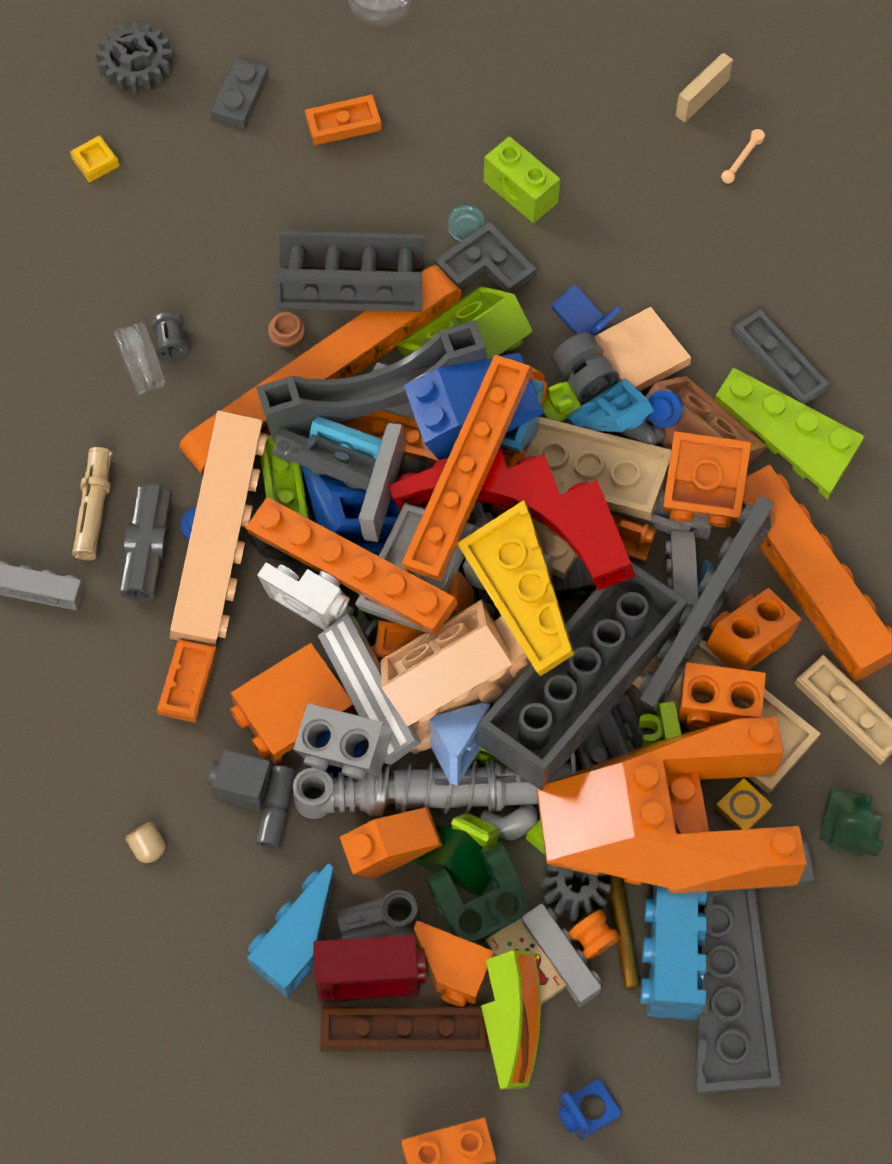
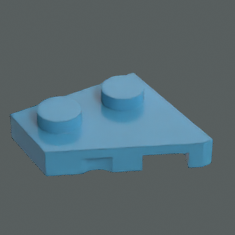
[565,379,654,432]

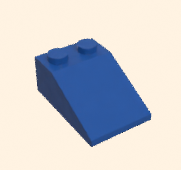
[404,353,545,461]

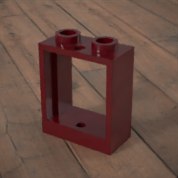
[313,935,426,1003]

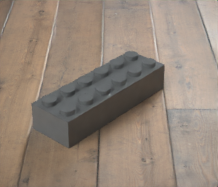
[477,562,688,790]

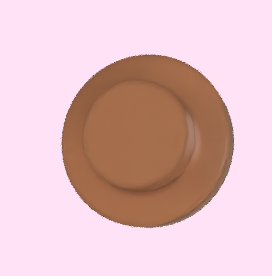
[268,312,305,348]

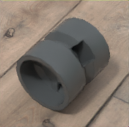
[552,332,620,403]

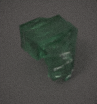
[820,787,884,857]

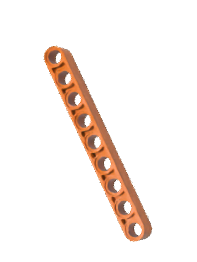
[179,265,462,476]

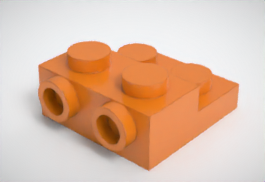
[663,431,751,528]

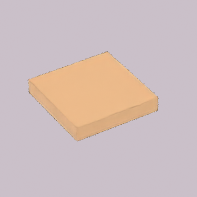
[594,307,691,392]

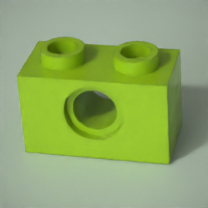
[483,136,561,224]

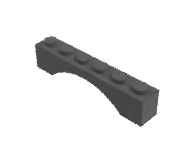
[256,320,488,443]

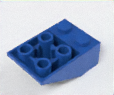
[301,465,400,544]

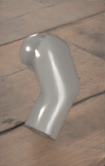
[480,805,538,841]

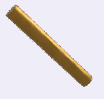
[606,875,641,990]

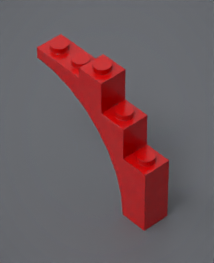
[388,448,636,591]

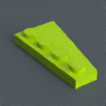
[715,367,865,500]

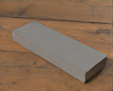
[359,423,406,542]

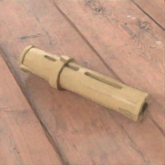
[72,447,113,561]

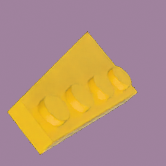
[457,500,575,676]

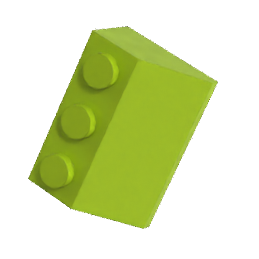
[395,286,533,358]

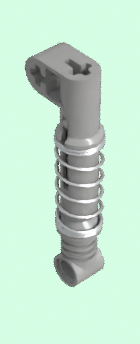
[293,753,576,819]

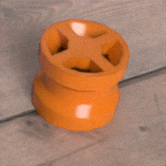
[569,909,621,960]

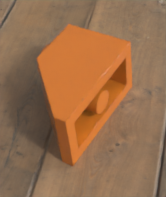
[340,807,443,880]
[414,920,494,1007]

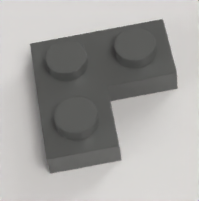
[434,222,536,293]

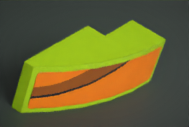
[481,950,541,1089]

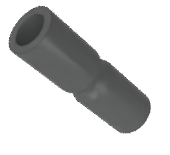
[256,766,296,850]

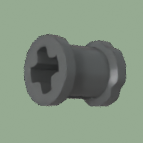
[151,312,189,361]

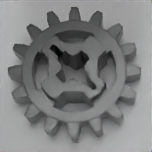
[96,22,173,93]

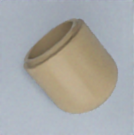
[125,822,166,863]

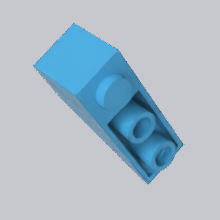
[247,863,335,998]

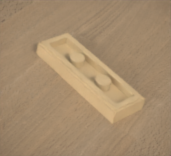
[795,655,892,766]

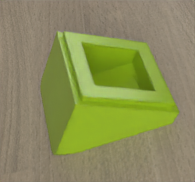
[451,813,501,854]

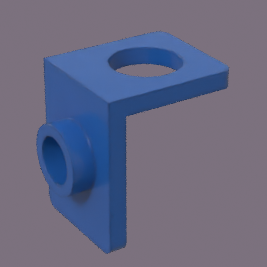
[551,285,622,335]
[557,1079,621,1141]

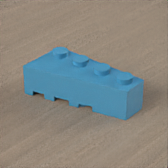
[640,885,707,1020]

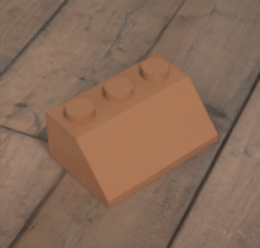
[644,376,768,466]

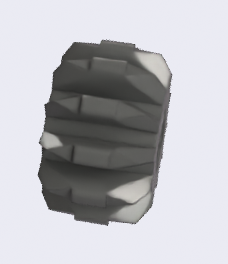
[541,865,611,922]

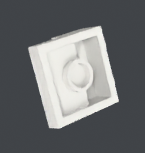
[257,562,354,630]

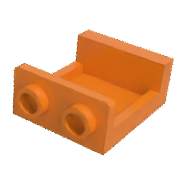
[230,643,355,766]

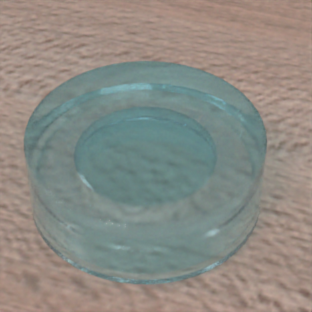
[448,205,484,241]

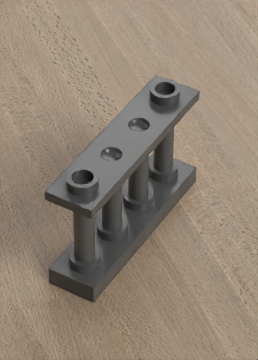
[273,231,424,312]

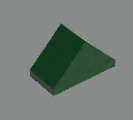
[412,825,500,898]

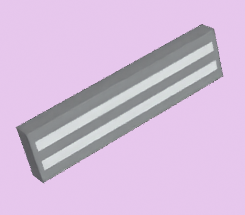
[318,613,422,765]

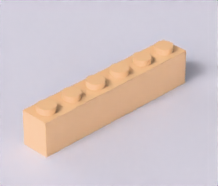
[169,410,267,647]

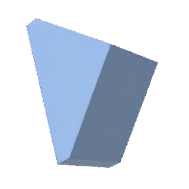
[430,703,491,786]

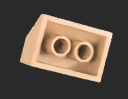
[381,599,512,726]

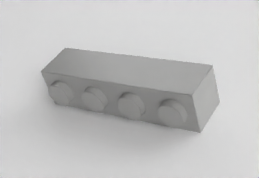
[665,531,698,606]
[0,561,84,611]
[521,903,602,1008]

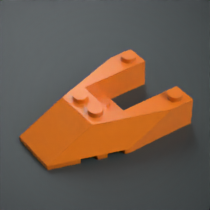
[536,716,807,894]

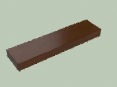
[320,1007,488,1052]

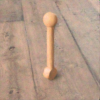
[721,129,765,184]

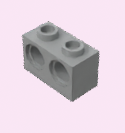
[293,703,393,780]

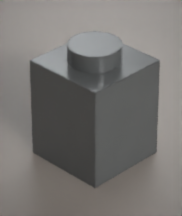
[208,749,272,811]

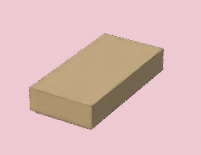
[676,53,733,122]

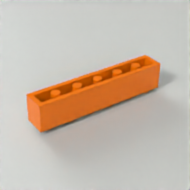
[741,464,892,683]

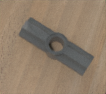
[121,483,172,602]

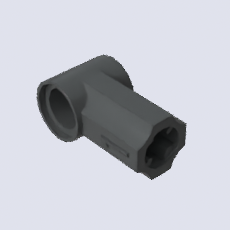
[336,890,420,939]

